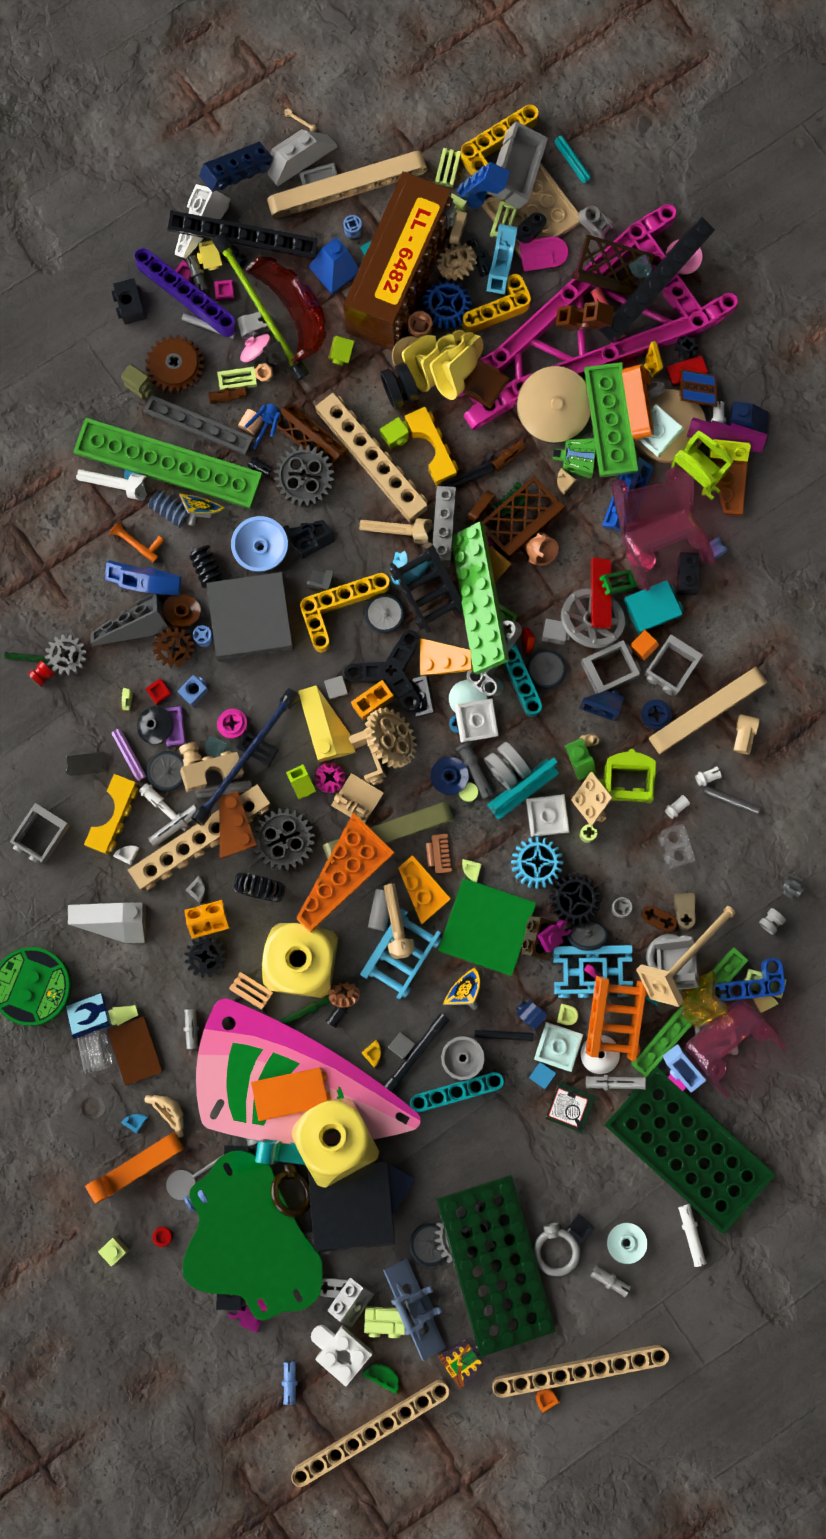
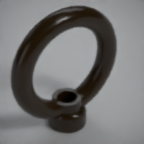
[271,1164,311,1217]

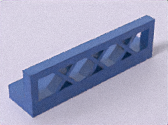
[602,457,654,536]

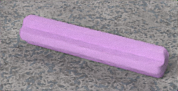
[112,729,146,781]

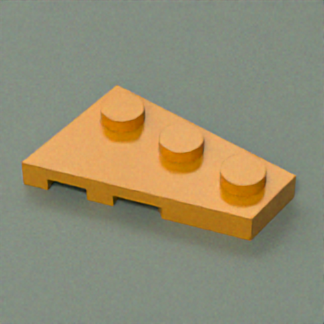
[398,855,451,925]

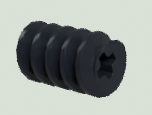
[189,545,223,588]

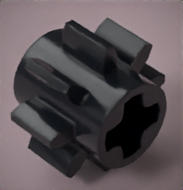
[675,335,699,360]

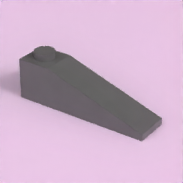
[91,593,168,646]

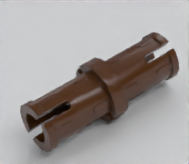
[208,386,247,404]
[491,439,527,472]

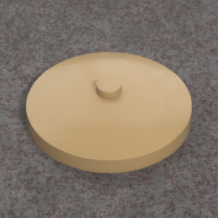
[517,366,591,442]
[633,389,706,463]

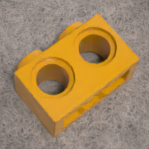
[185,900,229,939]

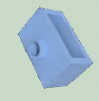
[663,1044,706,1092]

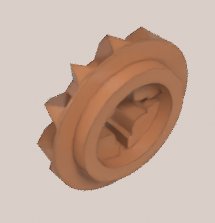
[329,981,360,1007]

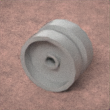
[484,742,532,791]
[441,1036,484,1080]

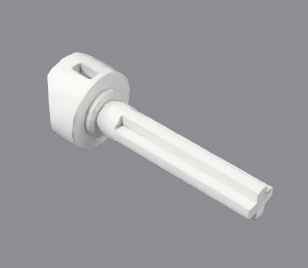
[76,469,147,501]

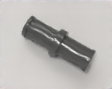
[186,255,209,294]

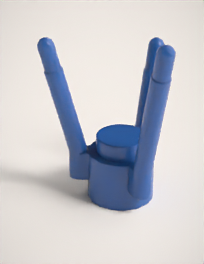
[244,404,281,450]

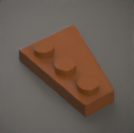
[710,458,748,516]
[219,791,257,859]

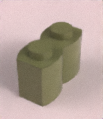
[121,364,154,400]

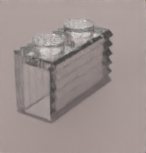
[76,1030,112,1074]

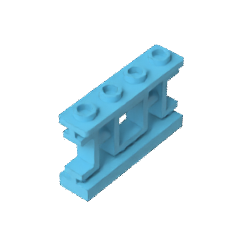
[553,945,633,998]

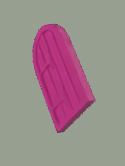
[519,237,568,272]

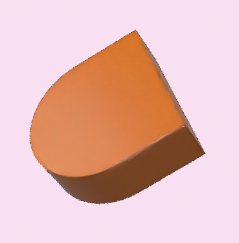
[536,1388,560,1413]

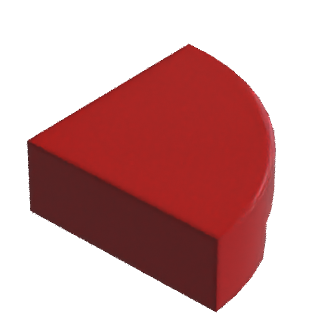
[522,628,535,654]

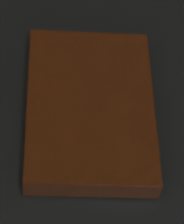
[107,1017,163,1086]

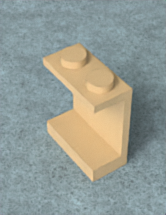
[349,731,387,785]

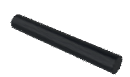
[474,1030,533,1041]

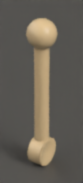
[284,109,317,132]

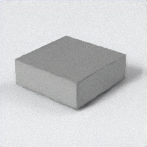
[324,676,348,700]

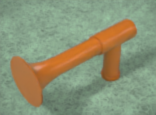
[109,520,165,563]

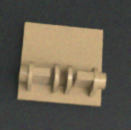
[571,771,613,826]
[331,773,384,823]

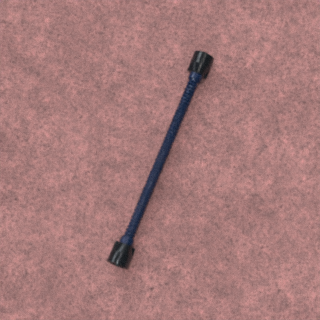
[191,688,300,826]

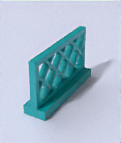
[487,758,559,821]

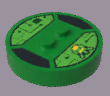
[0,947,72,1026]

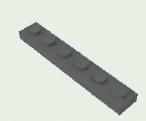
[144,395,254,456]

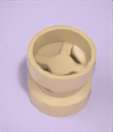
[179,742,202,763]

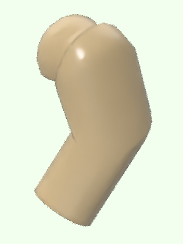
[579,734,600,747]

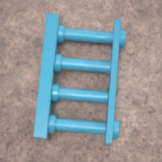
[360,908,442,1000]

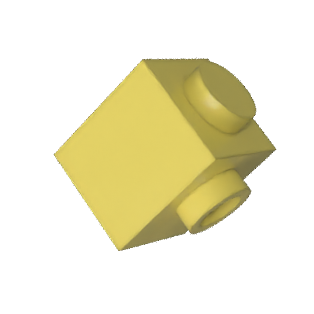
[197,240,222,270]

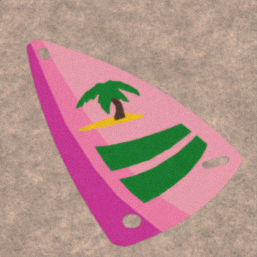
[196,998,421,1144]

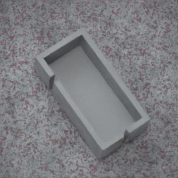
[487,121,548,209]

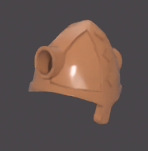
[525,532,559,566]

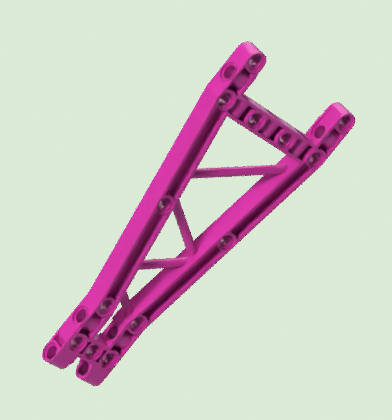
[458,204,738,430]

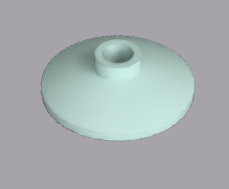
[607,1223,647,1264]

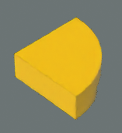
[361,1040,381,1067]

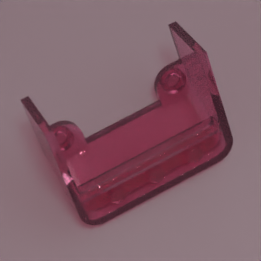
[622,510,716,591]
[685,1000,787,1098]

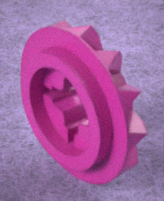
[217,709,248,739]
[315,763,345,793]

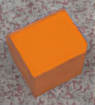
[630,630,659,661]

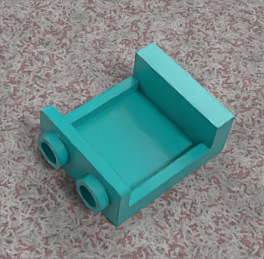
[624,580,683,635]

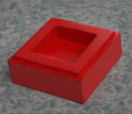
[145,678,172,705]

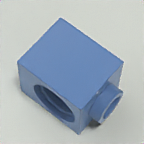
[177,675,209,707]

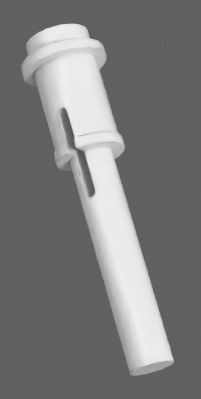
[139,783,190,832]

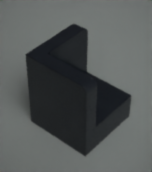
[566,1214,595,1244]

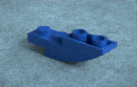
[105,560,182,595]

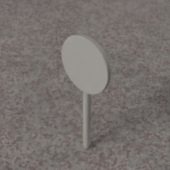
[166,1155,223,1200]

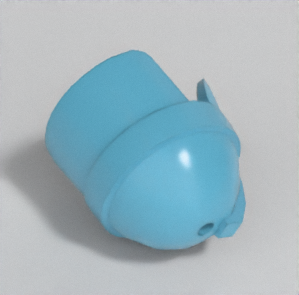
[391,551,431,585]

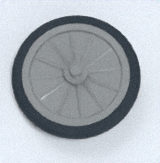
[365,594,405,633]

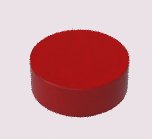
[152,1226,173,1247]

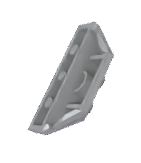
[268,129,337,187]

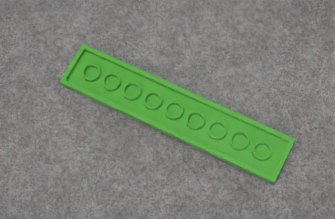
[73,418,262,509]

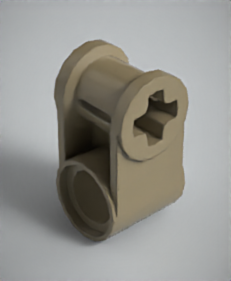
[674,893,695,931]

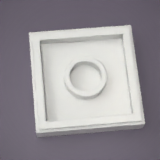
[455,699,499,743]
[526,794,569,837]

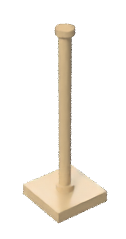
[636,906,735,1007]

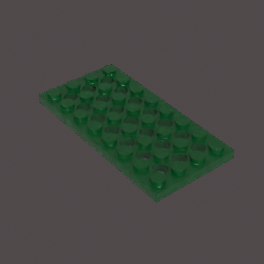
[604,1066,775,1234]
[436,1175,556,1357]

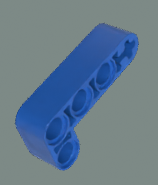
[706,958,785,1002]

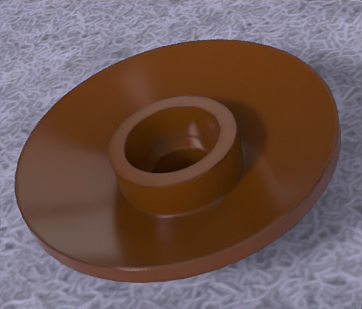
[162,594,201,627]

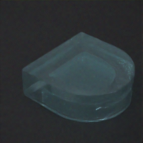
[628,255,651,278]
[205,736,228,758]

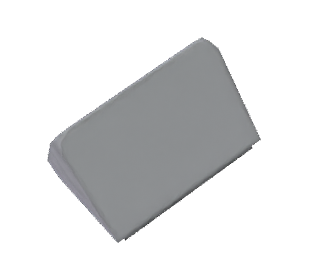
[388,1032,415,1059]

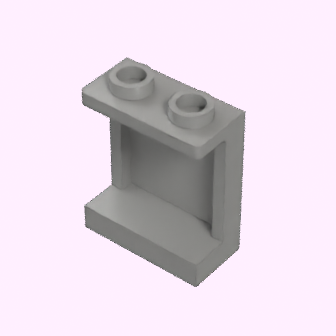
[654,935,699,990]

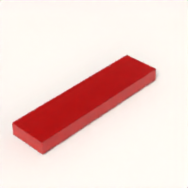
[591,557,612,629]

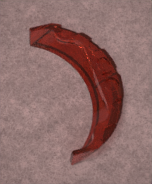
[245,257,327,364]

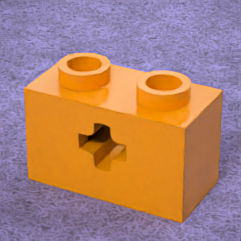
[351,680,394,721]

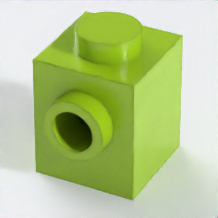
[328,336,354,366]
[380,417,410,450]
[286,765,316,799]

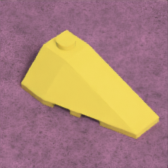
[298,686,356,763]

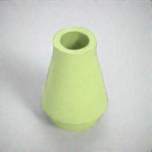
[108,1005,138,1026]

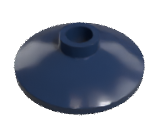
[430,757,469,795]

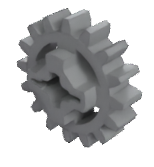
[45,634,87,676]

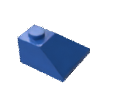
[309,237,359,295]

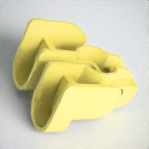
[402,330,483,400]

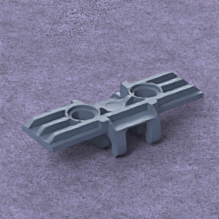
[383,1258,446,1361]

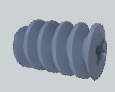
[148,490,189,528]

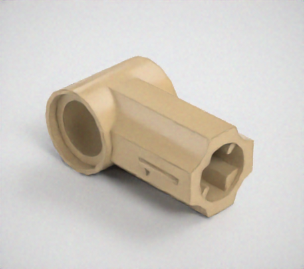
[733,714,759,755]

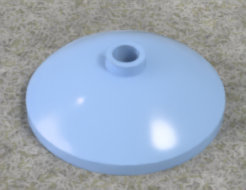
[231,516,288,572]

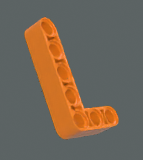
[85,1132,184,1204]

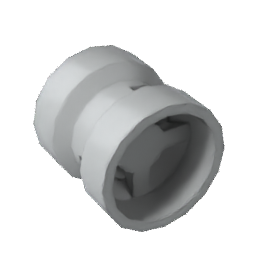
[611,897,632,918]
[759,908,786,935]

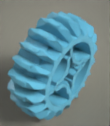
[511,836,563,889]

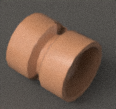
[408,311,432,338]

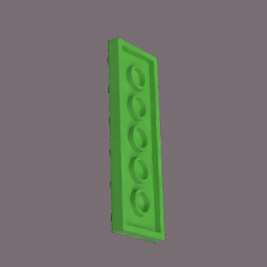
[584,362,638,477]

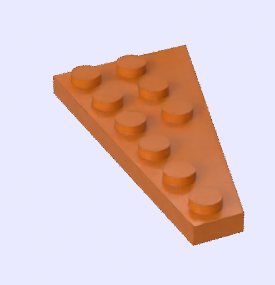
[297,812,394,933]

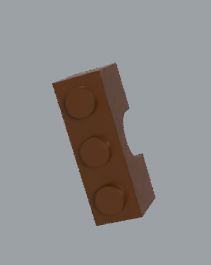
[555,301,614,331]

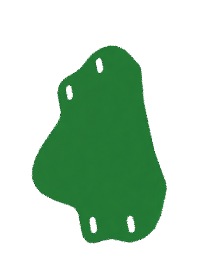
[182,1150,322,1321]

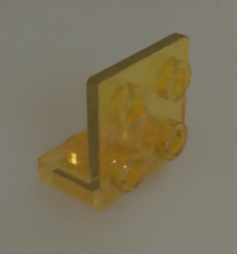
[681,971,727,1028]

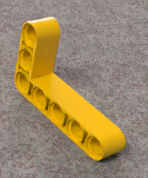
[461,105,538,195]
[300,573,390,653]

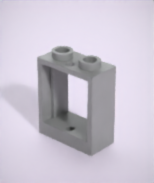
[644,634,703,696]
[581,640,641,694]
[10,803,71,864]

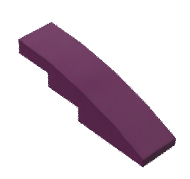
[686,417,768,453]

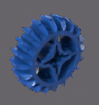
[422,280,472,330]

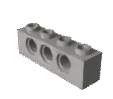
[431,486,456,566]

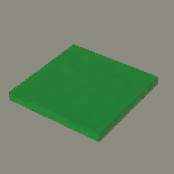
[438,878,536,977]

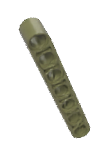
[323,802,454,860]

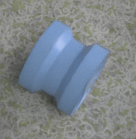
[704,537,728,560]
[193,625,213,647]

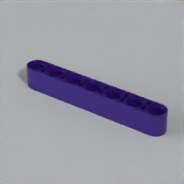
[134,248,236,337]

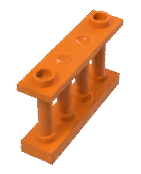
[585,976,648,1061]

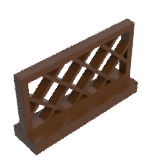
[482,476,565,560]

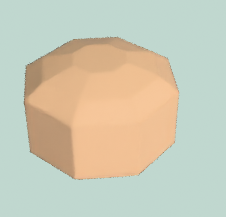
[255,363,274,382]

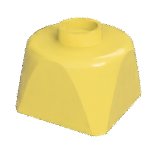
[262,923,338,998]
[291,1098,379,1188]

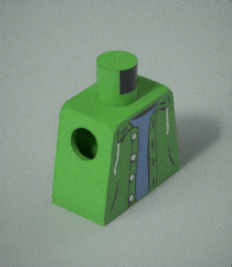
[552,438,596,479]

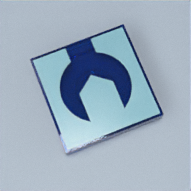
[65,992,111,1039]

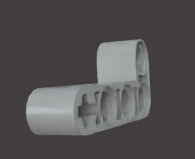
[467,621,522,696]

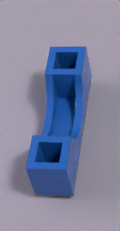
[457,162,510,209]

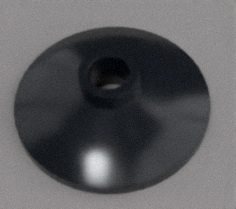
[137,706,173,744]

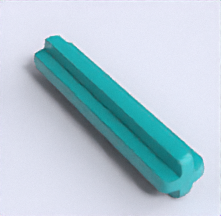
[555,135,591,183]

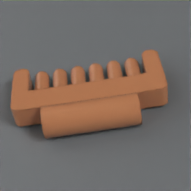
[426,834,452,874]

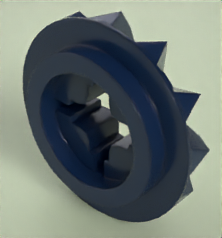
[641,699,672,730]

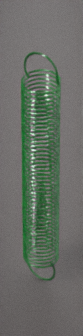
[0,652,48,663]

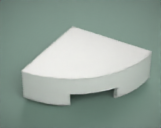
[113,845,140,865]

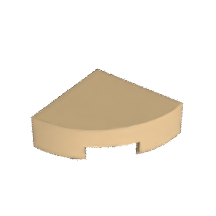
[557,468,576,495]

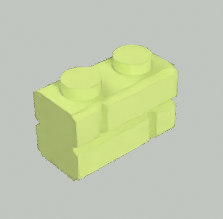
[364,1306,406,1338]

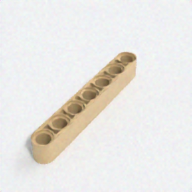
[648,666,767,754]

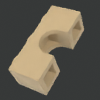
[180,751,244,793]

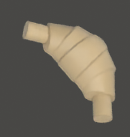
[145,1095,184,1138]

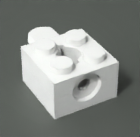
[311,1325,373,1386]

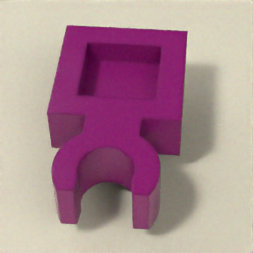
[537,920,571,952]
[228,1305,262,1333]

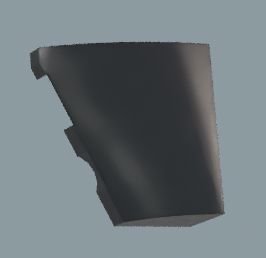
[283,520,335,559]

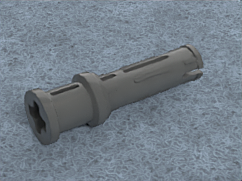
[455,741,494,799]

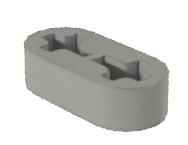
[320,1277,348,1298]

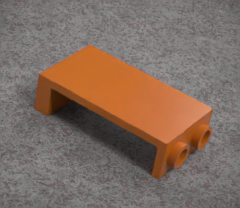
[251,1067,331,1121]

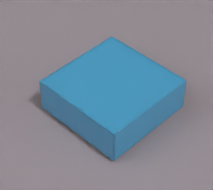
[529,1062,556,1089]

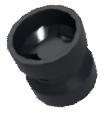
[222,246,248,271]

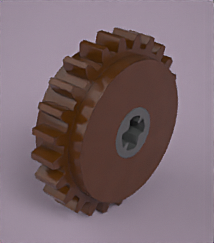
[145,335,205,394]

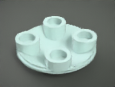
[449,680,487,713]

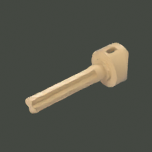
[359,518,432,544]
[384,883,415,959]

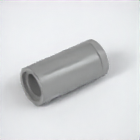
[368,889,390,931]

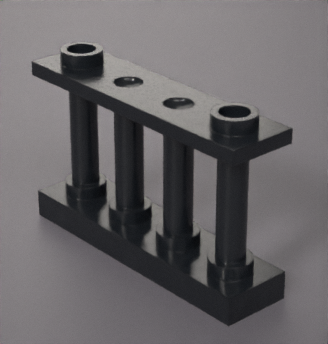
[389,542,463,633]

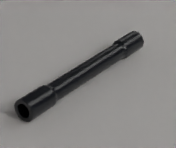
[383,1013,449,1093]

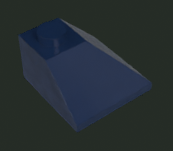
[729,401,769,449]
[579,690,624,722]

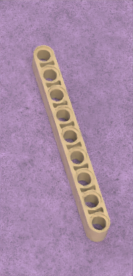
[267,151,427,219]
[492,1345,669,1398]
[291,1380,449,1487]

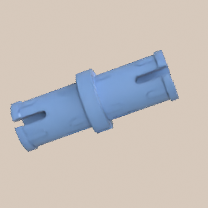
[282,1361,298,1405]

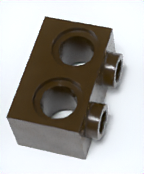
[521,916,557,961]

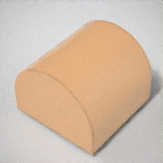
[238,409,263,436]

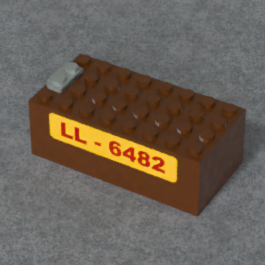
[343,171,457,351]

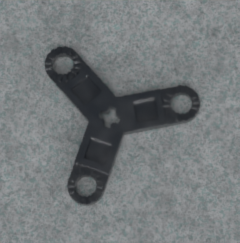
[344,630,421,712]

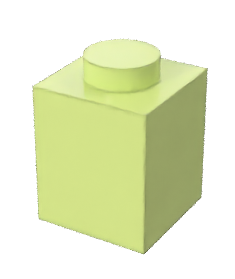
[98,1236,130,1267]

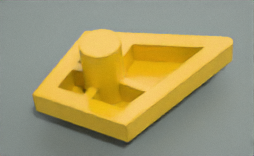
[644,341,663,377]

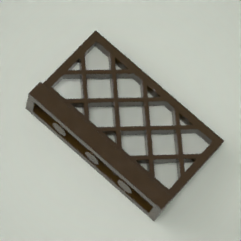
[571,234,655,295]

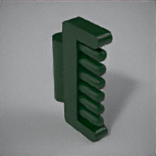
[492,482,528,518]

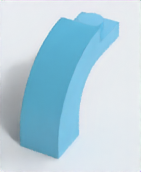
[486,224,518,294]

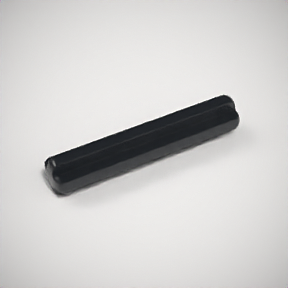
[441,462,494,488]

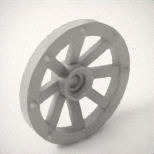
[561,588,625,648]

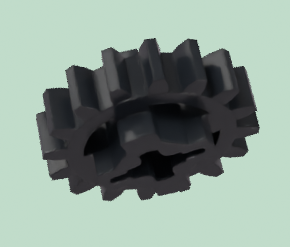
[184,936,227,978]

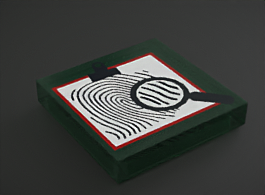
[545,1082,596,1133]

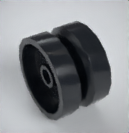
[380,362,420,410]

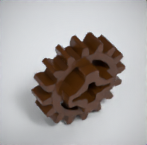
[152,626,194,668]

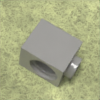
[542,619,570,645]

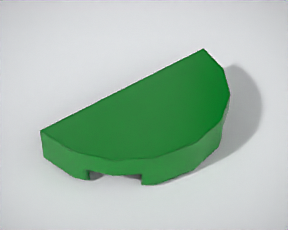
[361,1363,399,1395]

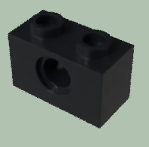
[111,278,146,324]
[677,552,699,595]

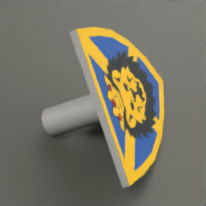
[179,494,225,526]
[443,968,481,1010]

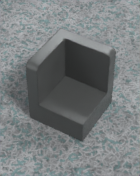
[307,570,334,592]

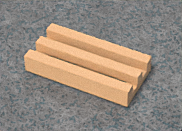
[229,972,273,1010]

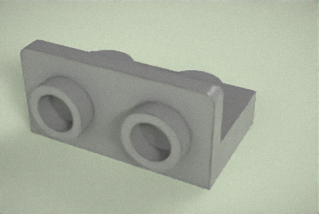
[328,1278,374,1327]

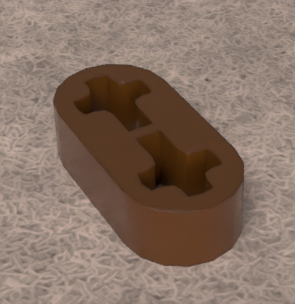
[467,490,496,524]
[641,906,677,932]

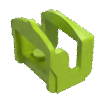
[671,430,734,500]
[599,749,656,803]

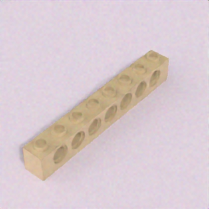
[315,393,428,523]
[128,785,271,891]

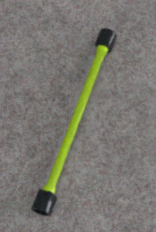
[212,233,309,381]

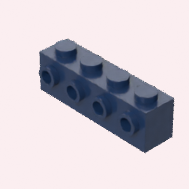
[199,141,273,192]

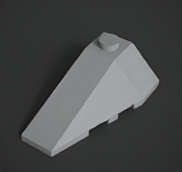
[68,903,146,943]

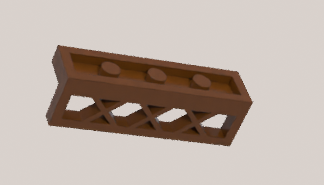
[276,403,348,470]

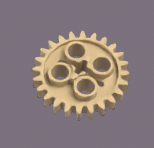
[364,707,417,769]

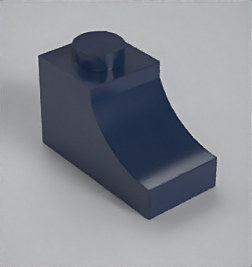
[516,1000,548,1031]

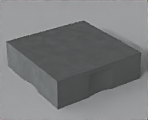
[206,572,294,661]

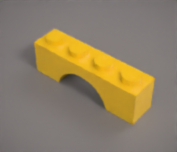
[405,407,458,487]
[84,774,139,855]

